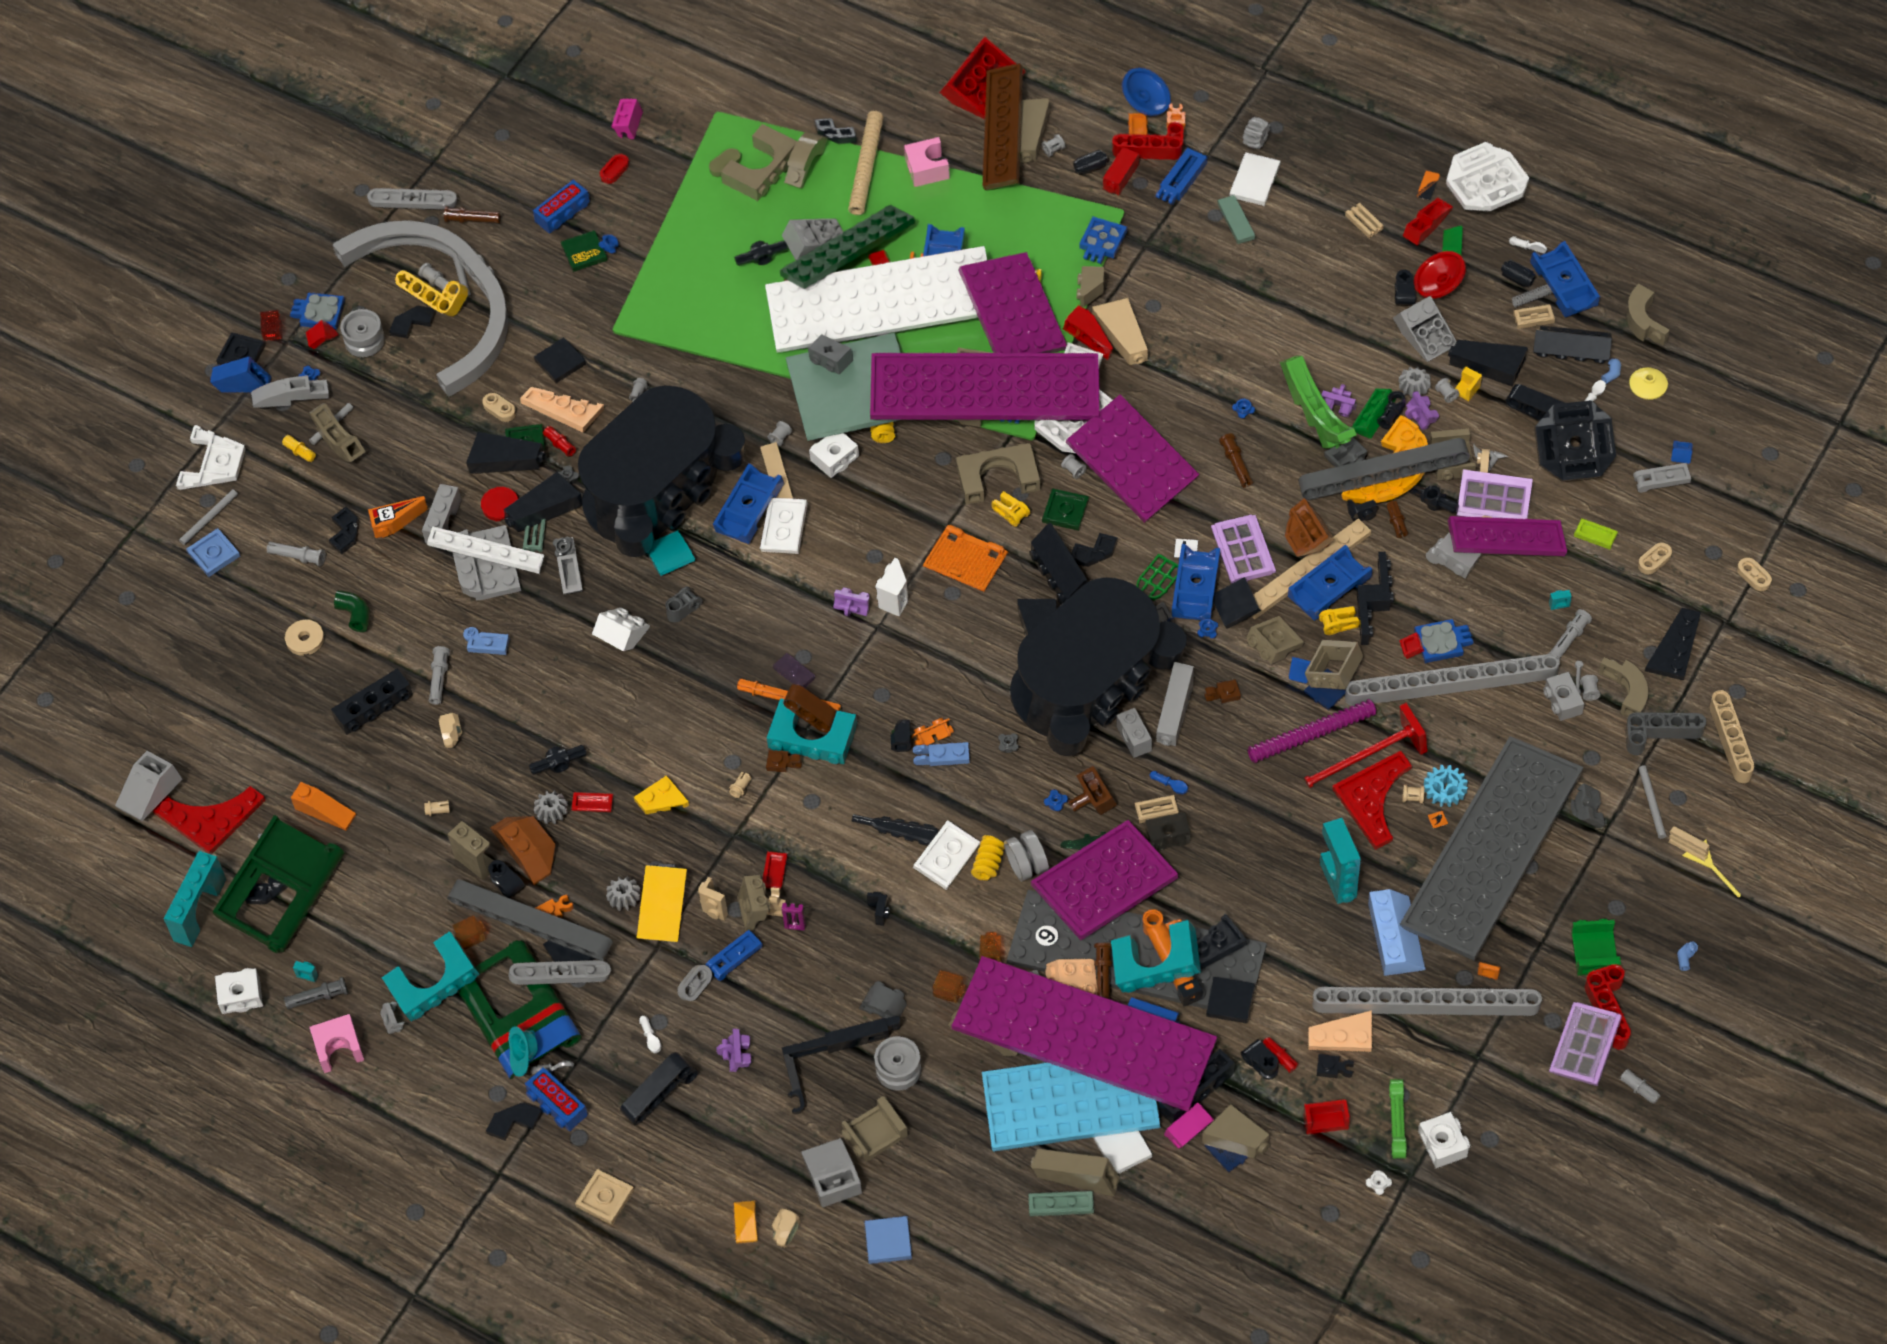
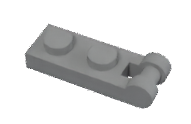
[1633,463,1691,493]

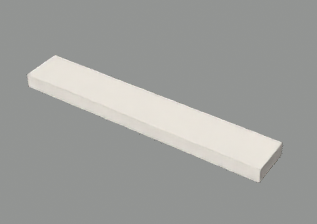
[427,526,544,574]

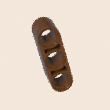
[783,684,837,733]

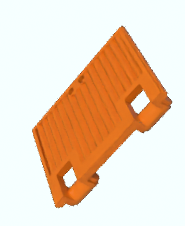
[923,525,1008,592]

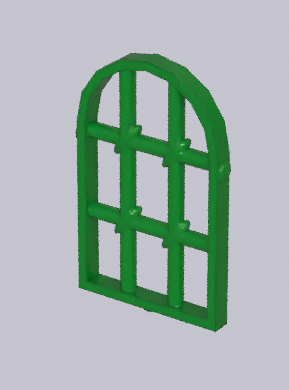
[1137,554,1178,600]

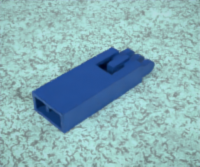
[1156,148,1207,204]

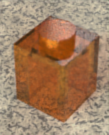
[452,915,486,950]
[933,970,966,1004]

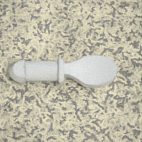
[1509,237,1547,253]
[1585,380,1606,401]
[639,1016,662,1053]

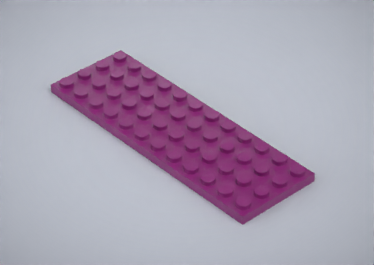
[870,353,1099,420]
[952,956,1217,1112]

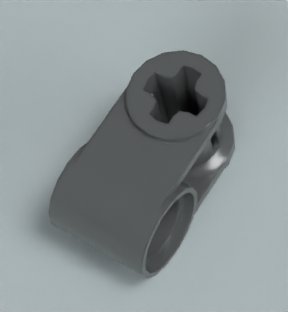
[665,586,702,623]

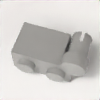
[1426,533,1481,579]

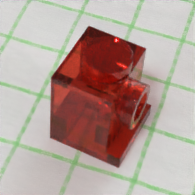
[260,310,282,341]

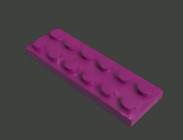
[1448,516,1567,556]

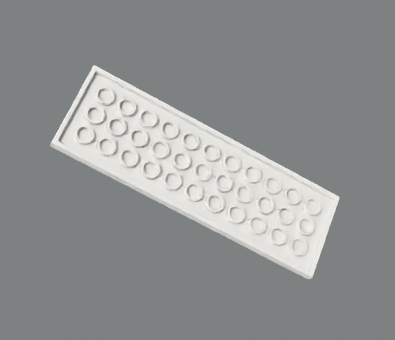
[765,246,987,353]

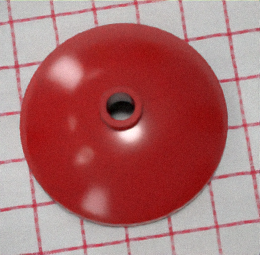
[1414,251,1466,299]

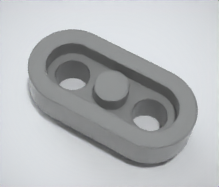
[678,965,712,1001]

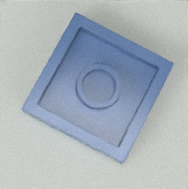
[186,528,240,577]
[865,1216,912,1264]

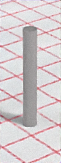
[453,252,471,296]
[309,403,353,445]

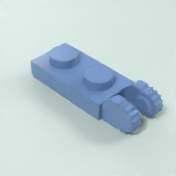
[913,742,970,766]

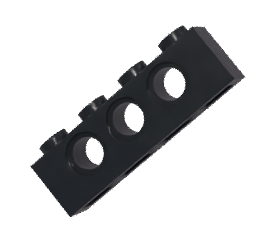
[331,668,413,735]
[1159,1049,1235,1124]

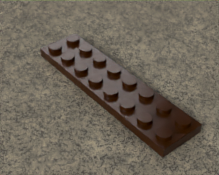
[982,63,1023,190]

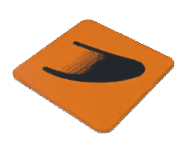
[1428,811,1448,828]

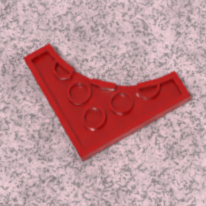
[1332,751,1412,850]
[153,786,266,855]

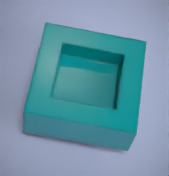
[1549,590,1572,610]
[293,961,318,982]

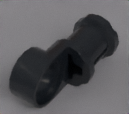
[1377,391,1406,430]

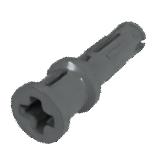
[284,977,348,1010]

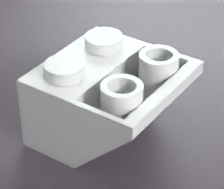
[876,558,908,616]
[592,608,650,651]

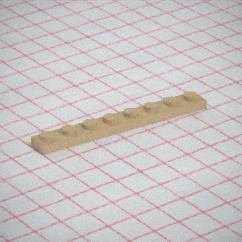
[1252,519,1371,619]

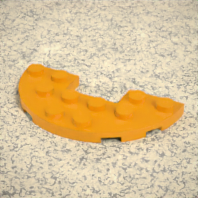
[1342,415,1428,504]

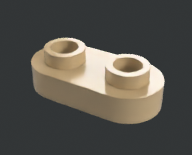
[482,393,516,422]
[1476,449,1490,487]
[1638,543,1672,575]
[1737,558,1772,591]

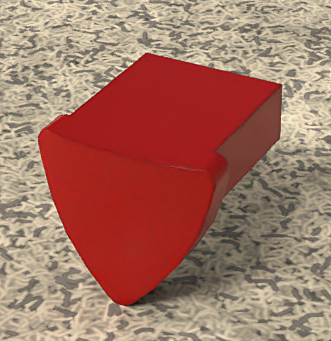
[306,320,338,349]

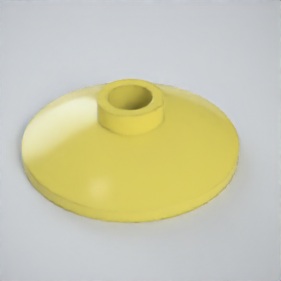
[1629,368,1668,400]

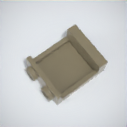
[1430,428,1476,480]
[447,821,493,880]
[841,1096,908,1163]

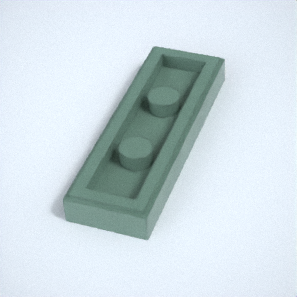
[1217,195,1255,244]
[1029,1191,1093,1216]

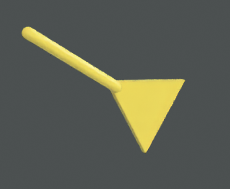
[1682,840,1741,897]

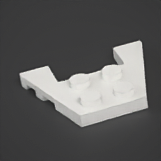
[176,425,246,490]

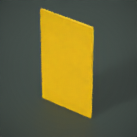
[637,865,687,942]

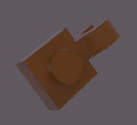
[1204,679,1241,704]
[766,750,802,772]

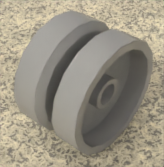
[340,309,385,357]
[1004,830,1049,882]
[874,1036,921,1091]

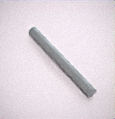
[179,489,238,545]
[1638,766,1666,839]

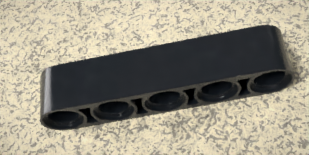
[1505,384,1565,420]

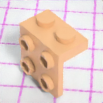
[1045,959,1097,995]

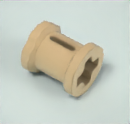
[1402,784,1424,804]

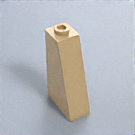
[1092,298,1148,365]

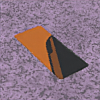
[1417,171,1440,200]

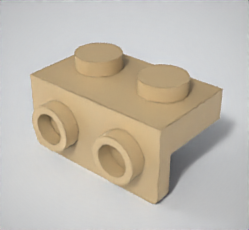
[698,877,728,921]

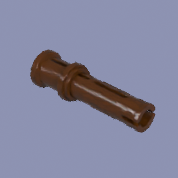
[444,206,500,223]
[1219,433,1253,488]
[1094,943,1112,999]

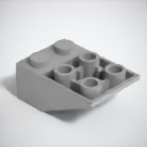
[782,218,843,260]
[1393,296,1457,362]
[115,751,182,821]
[801,1138,862,1207]

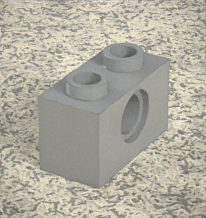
[1543,672,1584,721]
[1117,708,1152,758]

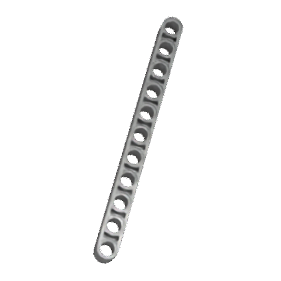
[1345,654,1559,706]
[1312,987,1542,1016]

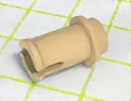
[729,772,752,798]
[424,800,450,817]

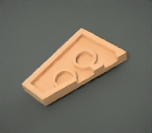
[1308,1010,1372,1052]

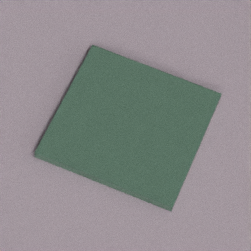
[785,333,902,441]

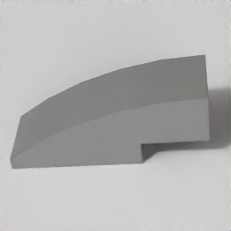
[557,537,583,594]

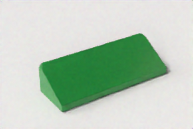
[1442,226,1463,255]
[1352,388,1396,439]

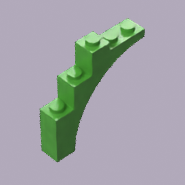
[1280,355,1356,449]

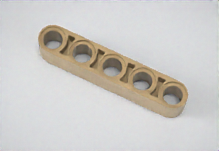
[1710,690,1754,783]

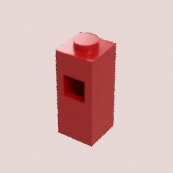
[1103,147,1139,195]

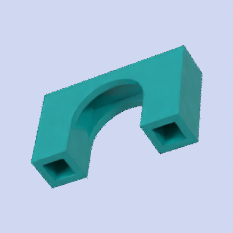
[767,698,857,764]
[1320,818,1361,904]
[164,851,227,947]
[1111,920,1201,993]
[382,931,480,1021]

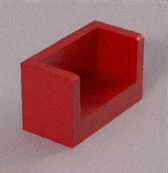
[1303,1100,1350,1134]

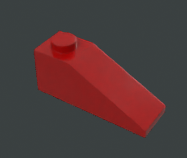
[1063,305,1113,360]

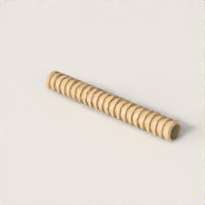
[848,111,883,215]

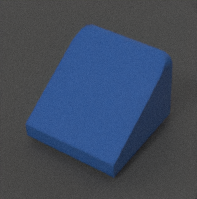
[1671,441,1693,464]
[1289,657,1311,683]

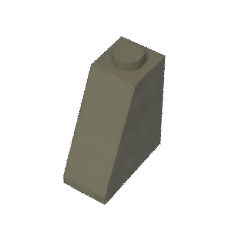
[1202,1104,1269,1159]

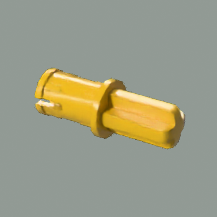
[282,435,316,462]

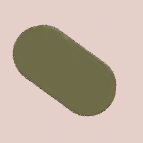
[709,148,741,177]

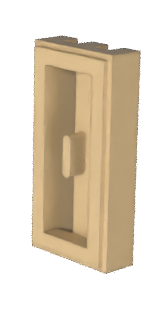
[1345,203,1383,238]
[1513,305,1555,329]
[1135,795,1179,823]
[1669,826,1709,861]

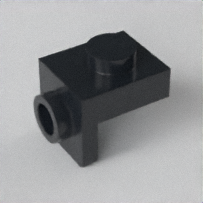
[867,892,890,926]

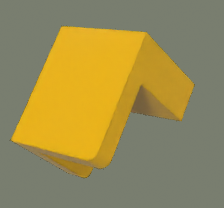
[1455,367,1482,401]

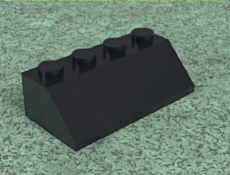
[1533,325,1612,363]
[1029,523,1087,604]

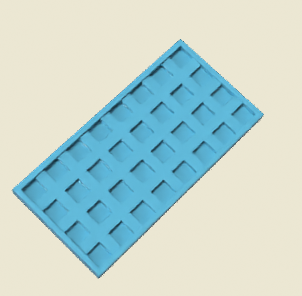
[982,1063,1160,1151]

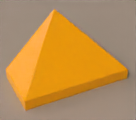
[734,1201,757,1243]

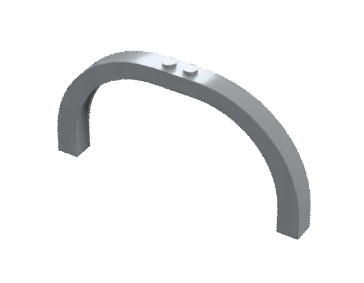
[332,221,508,397]

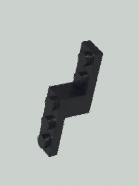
[1357,551,1394,645]

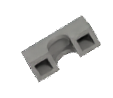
[422,484,461,543]

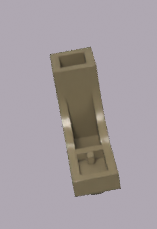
[784,132,828,188]
[1626,284,1669,346]
[309,403,366,462]
[1599,657,1648,717]

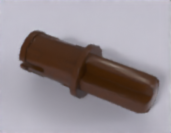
[1386,501,1408,538]

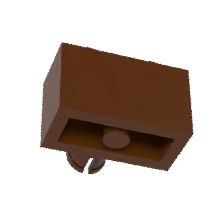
[1068,766,1117,815]

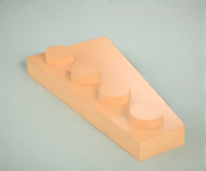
[520,387,604,432]

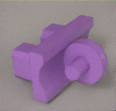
[1321,384,1357,418]
[1405,392,1439,430]
[833,587,869,616]
[716,1029,751,1072]

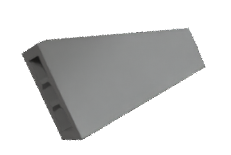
[1156,662,1194,746]

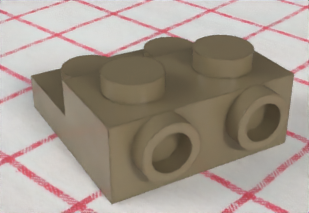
[1246,616,1304,664]
[737,875,770,932]

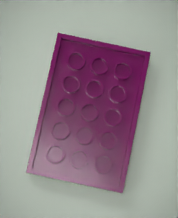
[958,252,1067,353]
[1066,395,1199,523]
[1031,820,1178,941]

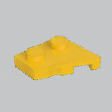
[634,776,689,814]

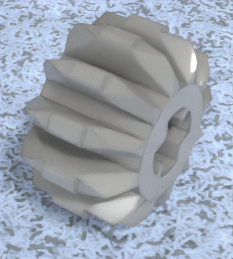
[1243,117,1270,149]
[1398,366,1431,398]
[534,790,568,824]
[606,876,641,911]

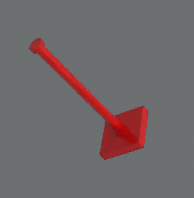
[1304,703,1428,788]

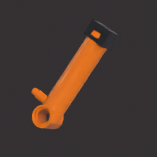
[1143,909,1203,1007]

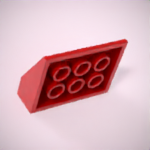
[939,37,1025,119]

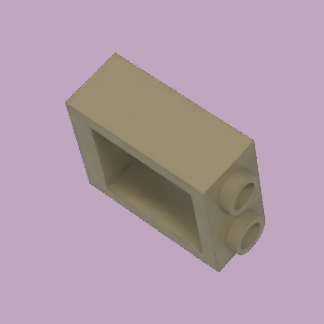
[1305,640,1363,690]

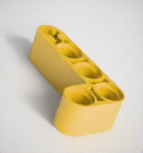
[395,271,468,317]

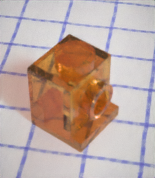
[979,932,1001,962]

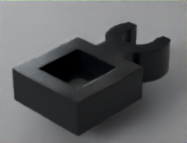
[1316,1054,1354,1079]

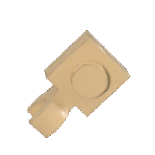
[767,887,786,917]

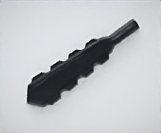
[852,814,939,846]

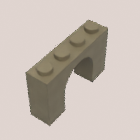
[721,124,797,201]
[956,443,1040,505]

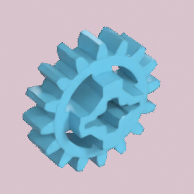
[1424,765,1468,807]

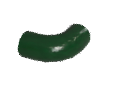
[334,590,370,632]

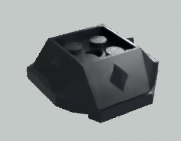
[1534,400,1616,481]

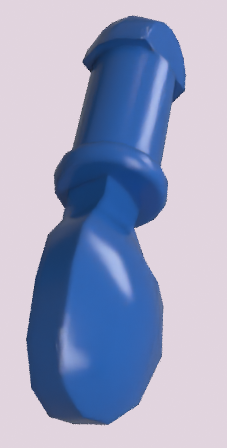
[1149,771,1188,794]

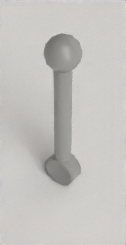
[1575,661,1583,694]

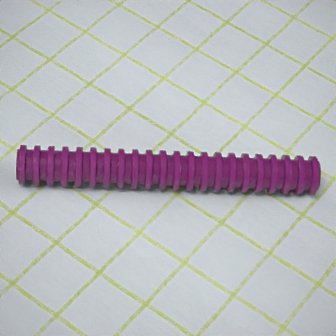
[1248,699,1376,763]

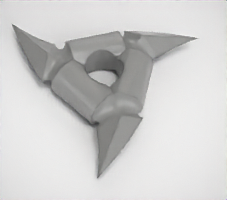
[1473,443,1509,472]

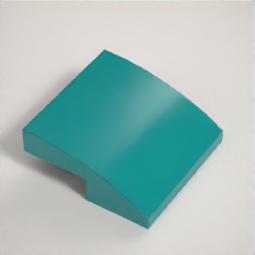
[646,530,695,576]

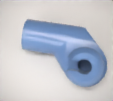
[1601,359,1621,384]
[1677,941,1698,971]

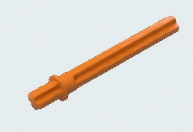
[737,679,841,711]

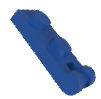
[706,930,763,981]

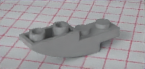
[251,376,329,408]

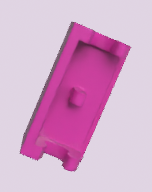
[612,99,643,139]
[1164,1103,1213,1149]

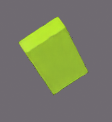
[1574,518,1618,550]

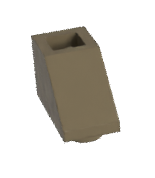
[1077,266,1104,307]

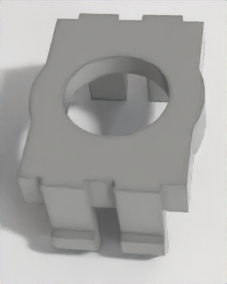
[381,1001,405,1034]

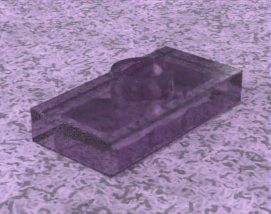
[773,653,815,688]

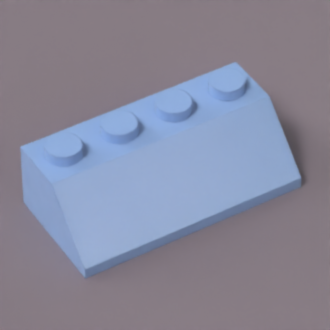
[1368,889,1425,976]

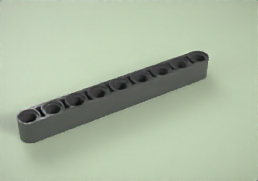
[1298,438,1470,500]
[447,879,613,961]

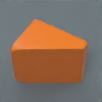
[1478,961,1501,980]

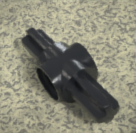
[734,241,788,266]
[1409,484,1459,513]
[529,745,586,775]

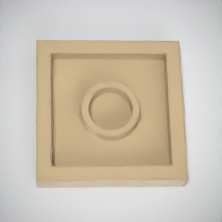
[575,1169,634,1225]

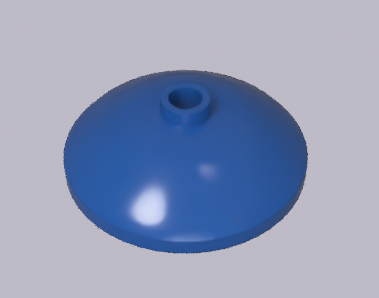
[1122,68,1171,116]

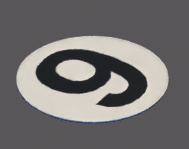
[1036,926,1058,946]

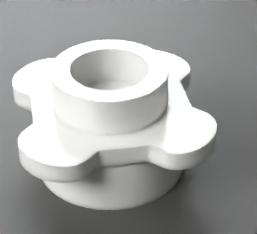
[1366,1170,1392,1195]

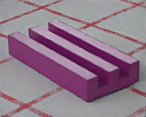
[782,903,806,931]

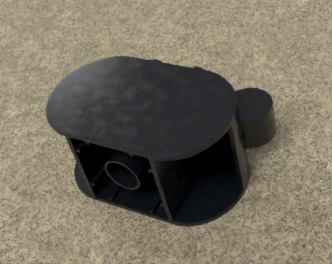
[578,386,746,557]
[1010,577,1187,756]

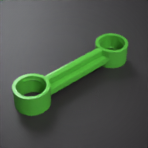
[1389,1079,1406,1159]

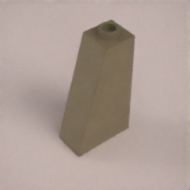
[1020,98,1050,162]
[1031,1149,1120,1197]

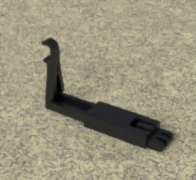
[782,1016,901,1114]

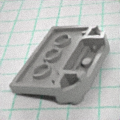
[453,525,521,600]

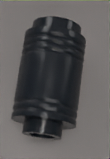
[1073,149,1108,175]
[1501,259,1536,288]

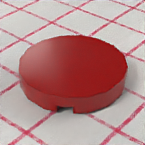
[481,487,518,521]

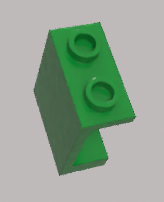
[1571,919,1621,976]

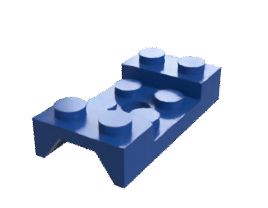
[923,224,965,257]
[1530,241,1600,317]
[713,463,784,544]
[1172,544,1220,620]
[1288,545,1372,621]

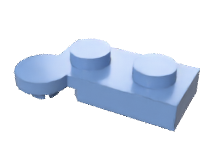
[463,627,510,655]

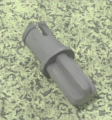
[1620,1069,1660,1103]

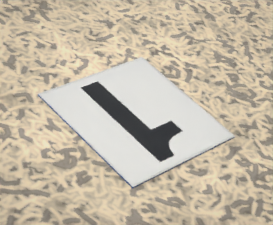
[1174,539,1198,558]

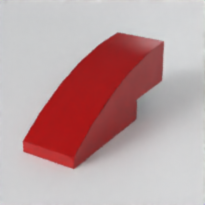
[1403,198,1453,245]

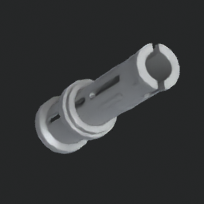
[418,263,466,302]
[267,541,326,566]
[1548,609,1592,660]
[429,646,450,705]

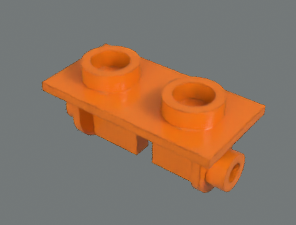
[911,718,954,746]

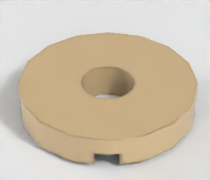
[285,620,324,656]

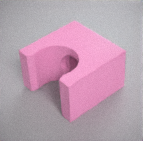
[904,137,950,187]
[310,1014,364,1073]

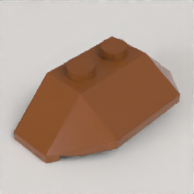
[1285,498,1334,557]
[490,816,556,885]

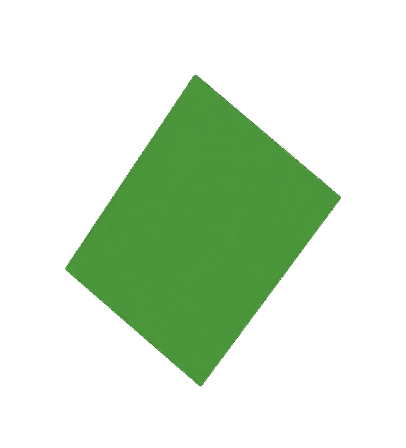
[613,112,1124,440]

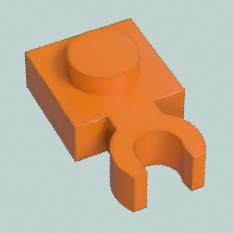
[1167,104,1185,129]
[535,895,574,918]

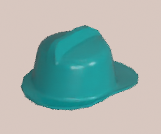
[508,1026,538,1077]

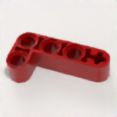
[1112,122,1184,160]
[1585,964,1631,1050]

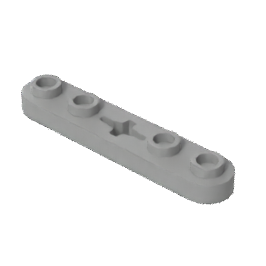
[367,188,457,209]
[508,960,611,985]

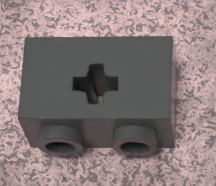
[808,334,853,375]

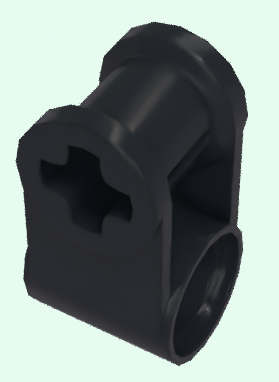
[1395,269,1416,305]
[488,860,525,899]
[1241,1039,1278,1080]

